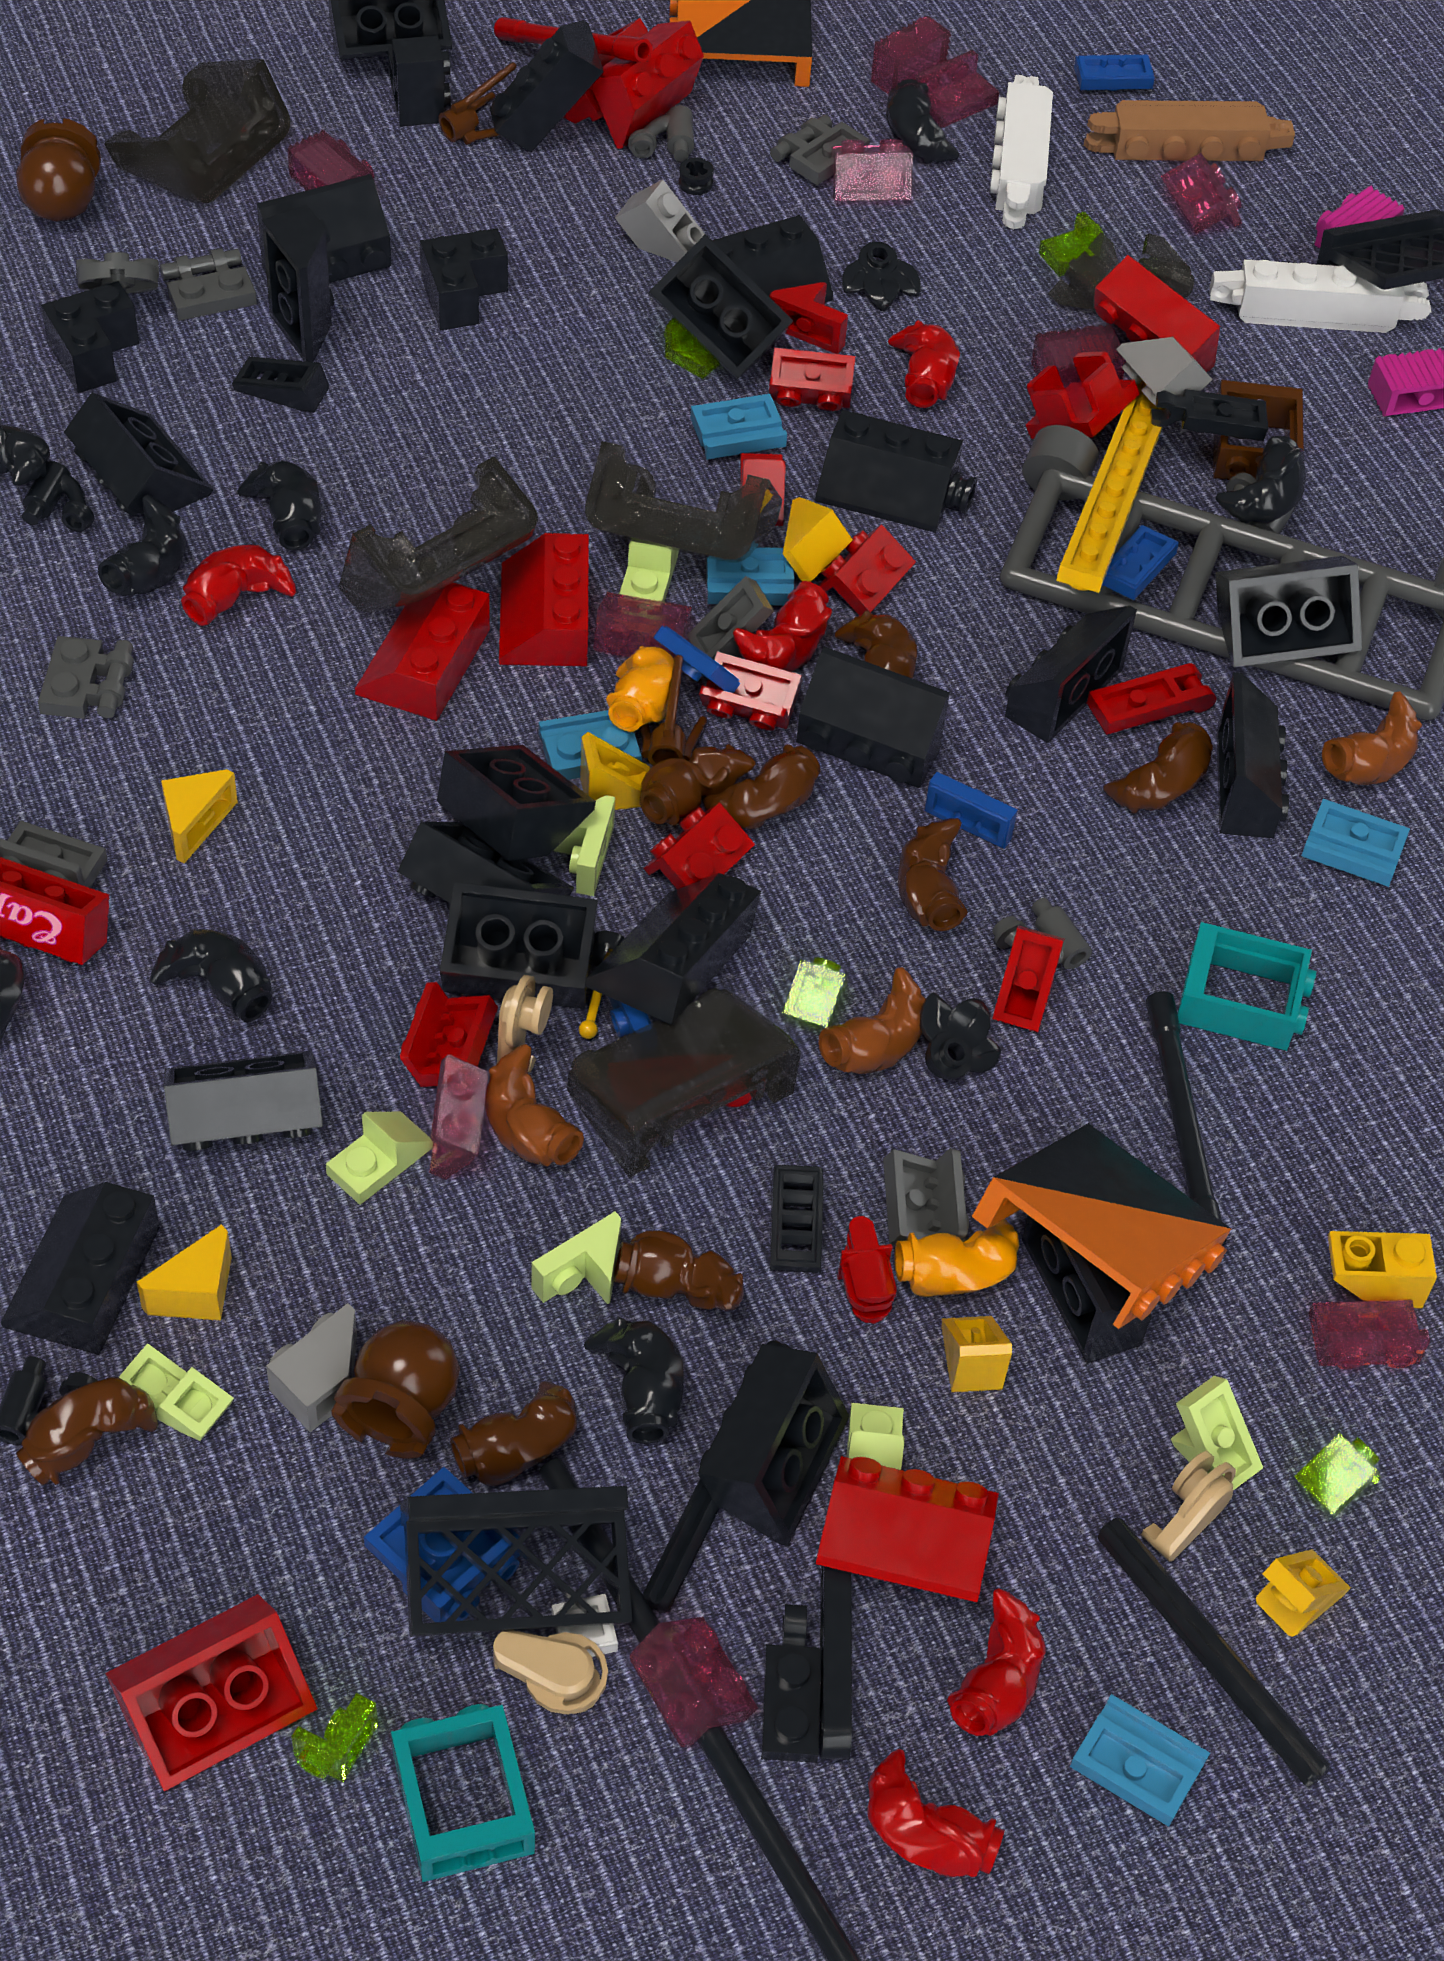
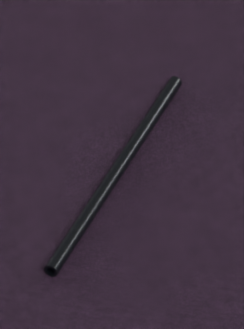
[539,1458,861,1961]

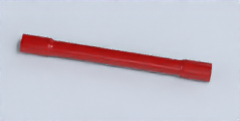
[494,17,653,63]

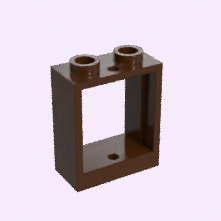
[1213,380,1304,480]

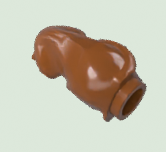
[1322,691,1422,785]
[818,967,925,1074]
[483,1044,584,1166]

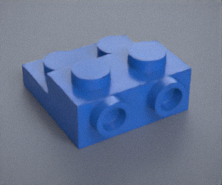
[364,1467,520,1622]

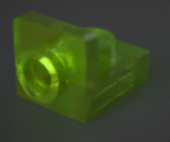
[1039,211,1104,277]
[664,318,720,379]
[782,957,848,1029]
[1294,1432,1382,1518]
[291,1693,378,1782]

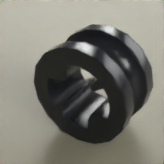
[678,157,714,195]
[945,472,977,514]

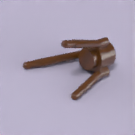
[439,62,517,145]
[640,655,707,766]

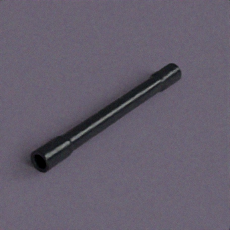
[1146,991,1226,1246]

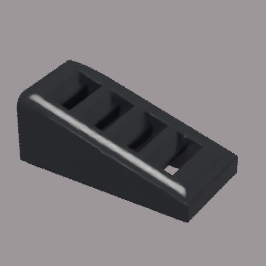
[232,356,329,412]
[770,1165,823,1273]

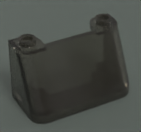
[104,59,290,203]
[585,441,783,563]
[338,456,538,613]
[567,988,801,1178]

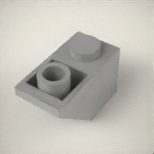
[615,180,705,262]
[1116,337,1213,408]
[266,1303,357,1432]

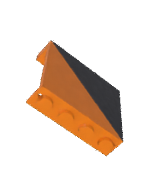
[669,0,812,87]
[972,1123,1231,1329]

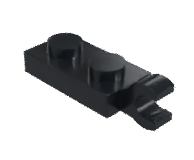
[1150,389,1268,441]
[761,1604,822,1763]

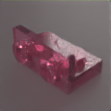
[915,50,999,128]
[831,139,913,201]
[1160,153,1242,234]
[593,592,692,658]
[1309,1300,1430,1370]

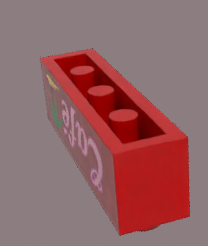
[0,857,110,965]

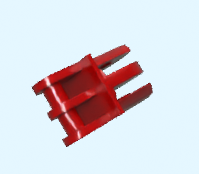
[837,1216,897,1324]

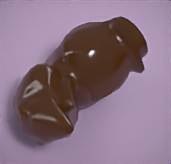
[835,611,917,679]
[1103,722,1213,814]
[640,744,756,826]
[703,744,820,829]
[898,818,968,931]
[613,1230,744,1311]
[16,1377,158,1486]
[450,1381,577,1486]

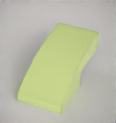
[119,1343,234,1441]

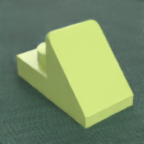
[618,541,679,616]
[554,795,615,896]
[326,1111,435,1205]
[531,1211,621,1304]
[1171,1376,1263,1490]
[846,1403,905,1470]

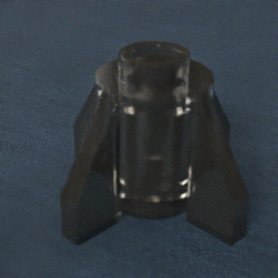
[1048,232,1119,310]
[1138,234,1194,298]

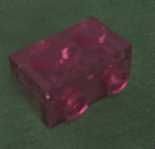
[429,1055,489,1180]
[630,1617,758,1747]

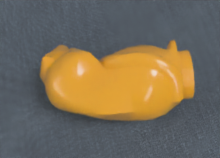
[606,646,674,732]
[894,1219,1019,1297]

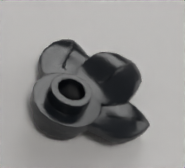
[842,242,921,312]
[920,992,1001,1080]

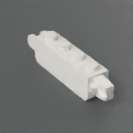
[990,75,1053,230]
[1209,259,1431,333]

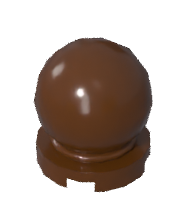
[16,118,101,222]
[331,1320,460,1459]

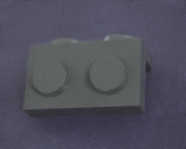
[0,821,108,888]
[883,1148,969,1246]

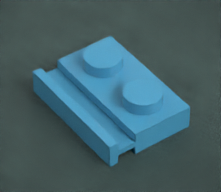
[690,394,787,460]
[706,547,794,606]
[538,710,642,780]
[1301,799,1410,887]
[1070,1694,1210,1827]

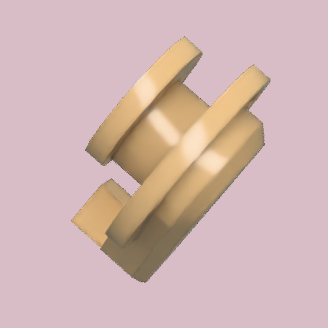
[497,975,553,1072]
[1141,1451,1236,1562]
[493,1630,608,1714]

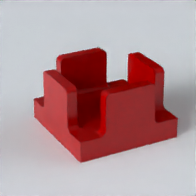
[1026,351,1140,439]

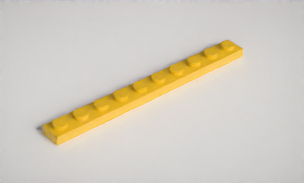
[1056,381,1166,593]

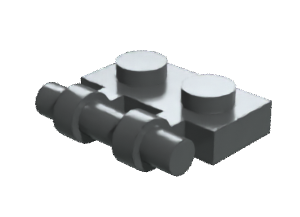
[770,115,870,185]
[159,248,257,321]
[38,636,134,719]

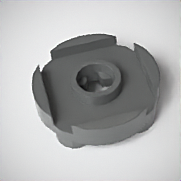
[76,252,159,294]

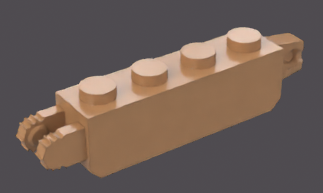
[1083,100,1295,161]

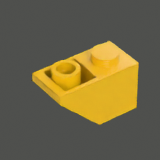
[1328,1231,1437,1308]

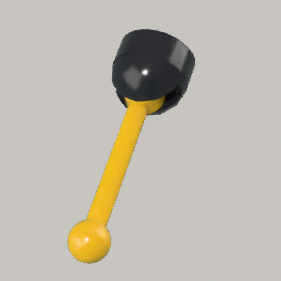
[579,931,625,1039]

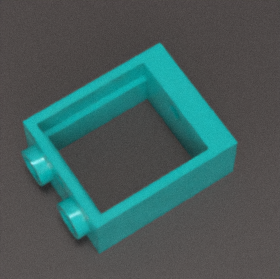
[1177,922,1317,1051]
[391,1704,535,1882]

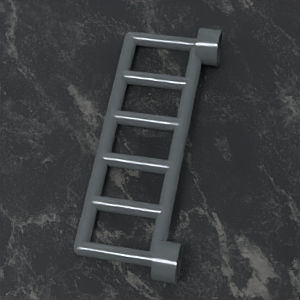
[1000,425,1444,721]

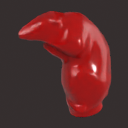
[888,320,960,408]
[181,545,297,626]
[733,581,832,672]
[947,1588,1046,1736]
[867,1749,1005,1877]

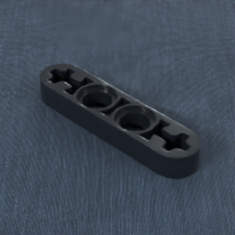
[820,1566,852,1760]

